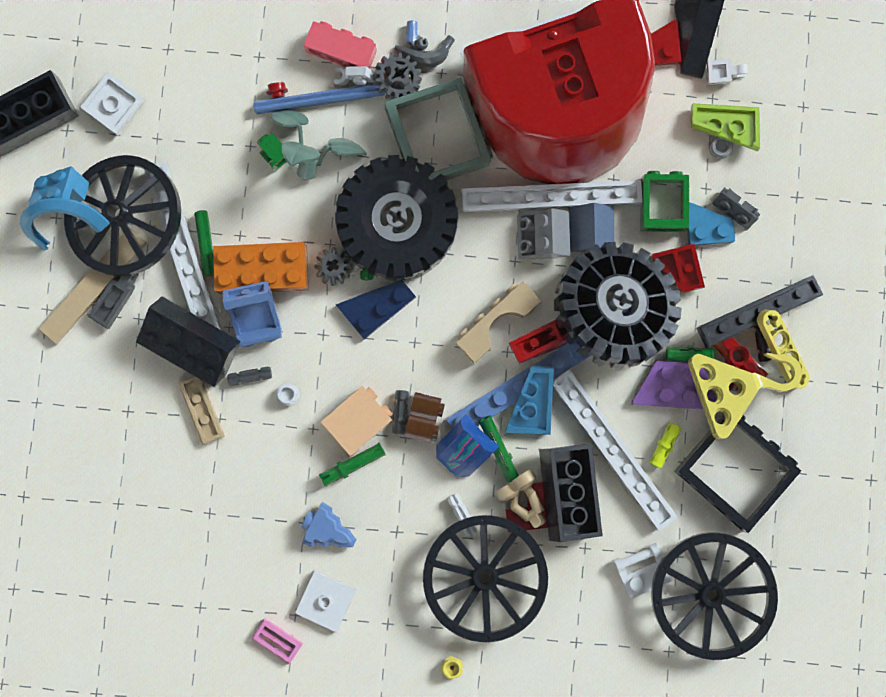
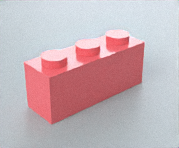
[304,21,377,69]

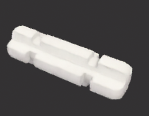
[448,494,477,537]

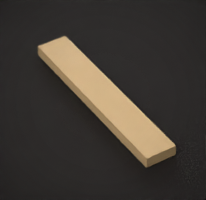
[39,229,147,344]

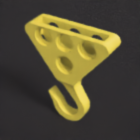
[688,353,802,439]

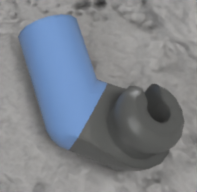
[406,20,428,51]

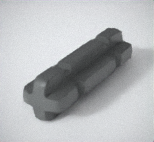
[227,366,272,386]
[392,390,409,435]

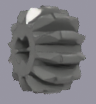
[314,247,353,286]

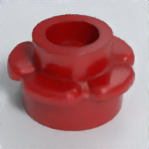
[266,82,288,99]

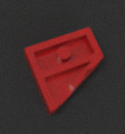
[652,244,705,293]

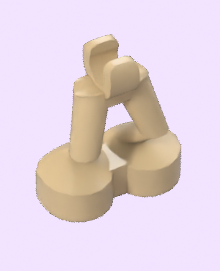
[495,469,546,528]

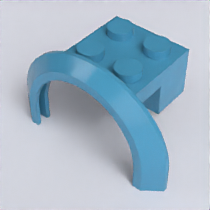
[20,166,110,251]

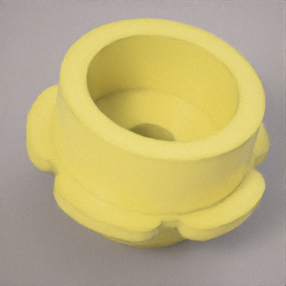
[441,656,463,679]

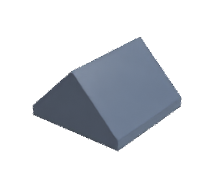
[569,203,614,252]

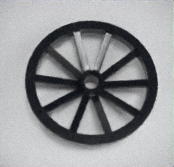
[64,155,181,276]
[423,515,548,642]
[651,532,778,660]

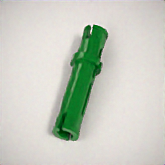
[478,415,519,483]
[319,442,386,487]

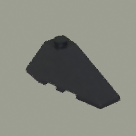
[674,0,724,79]

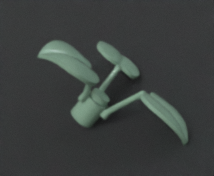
[271,110,367,179]

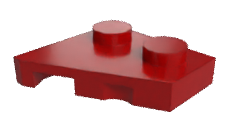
[651,20,681,66]

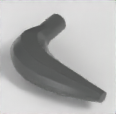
[394,35,455,67]

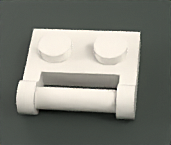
[614,543,672,599]

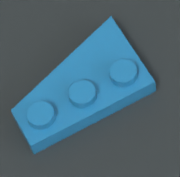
[505,366,554,435]

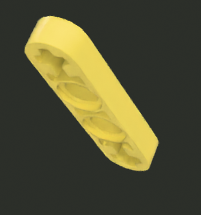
[757,309,809,389]

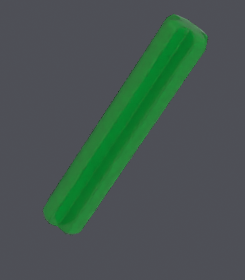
[194,210,214,276]

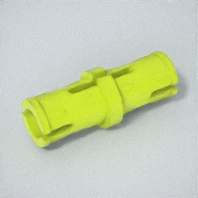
[648,422,682,469]

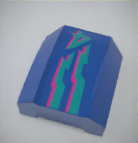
[436,415,499,477]

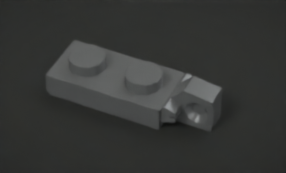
[88,274,139,329]

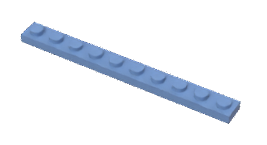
[446,304,632,428]

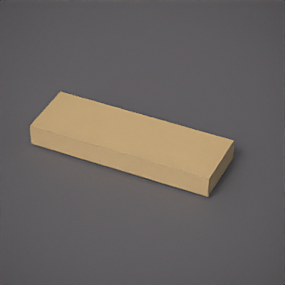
[178,376,225,445]

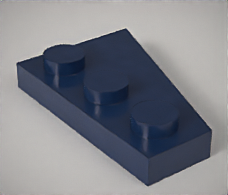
[336,280,416,340]

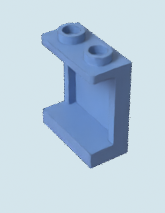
[223,281,282,347]

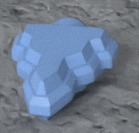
[301,502,357,548]

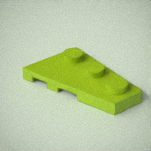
[691,103,760,151]

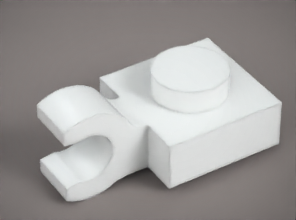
[707,59,747,85]
[334,66,375,87]

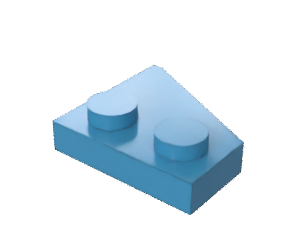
[687,202,735,246]

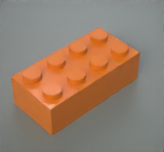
[213,242,309,294]

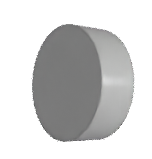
[709,137,733,159]

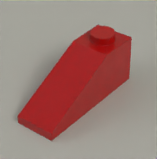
[508,320,568,364]

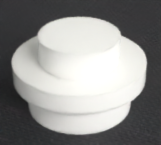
[276,383,299,406]

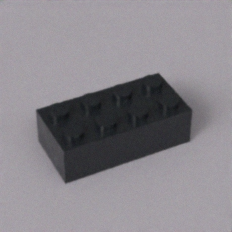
[0,70,79,157]
[136,296,241,387]
[539,444,603,542]

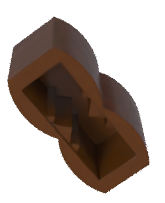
[404,392,445,443]

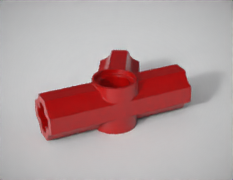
[713,337,768,392]

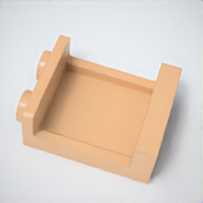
[321,386,393,456]

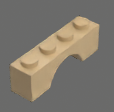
[456,281,541,364]

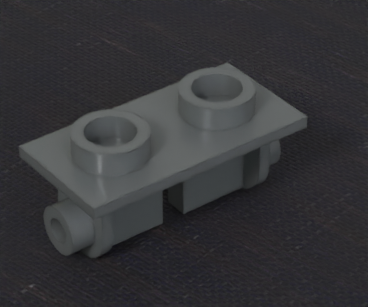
[712,187,760,230]

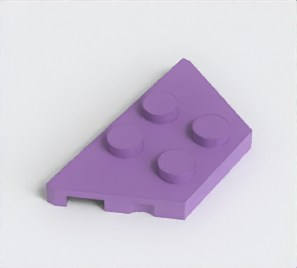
[632,361,717,410]

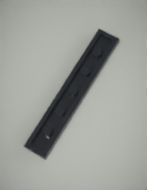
[696,275,823,348]

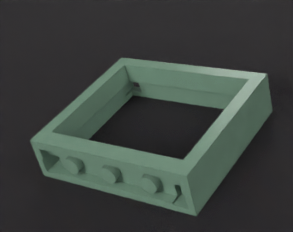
[385,77,493,181]

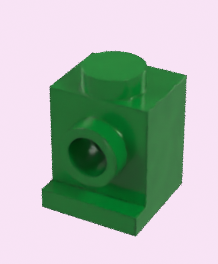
[257,133,287,172]

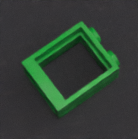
[640,171,689,232]

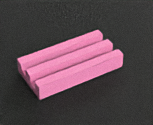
[251,618,303,664]

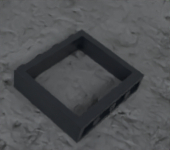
[674,415,802,533]

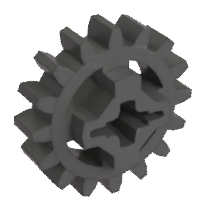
[373,52,422,99]

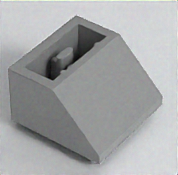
[517,208,570,259]

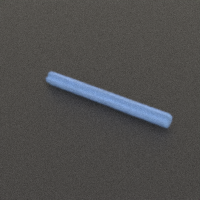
[253,84,385,114]

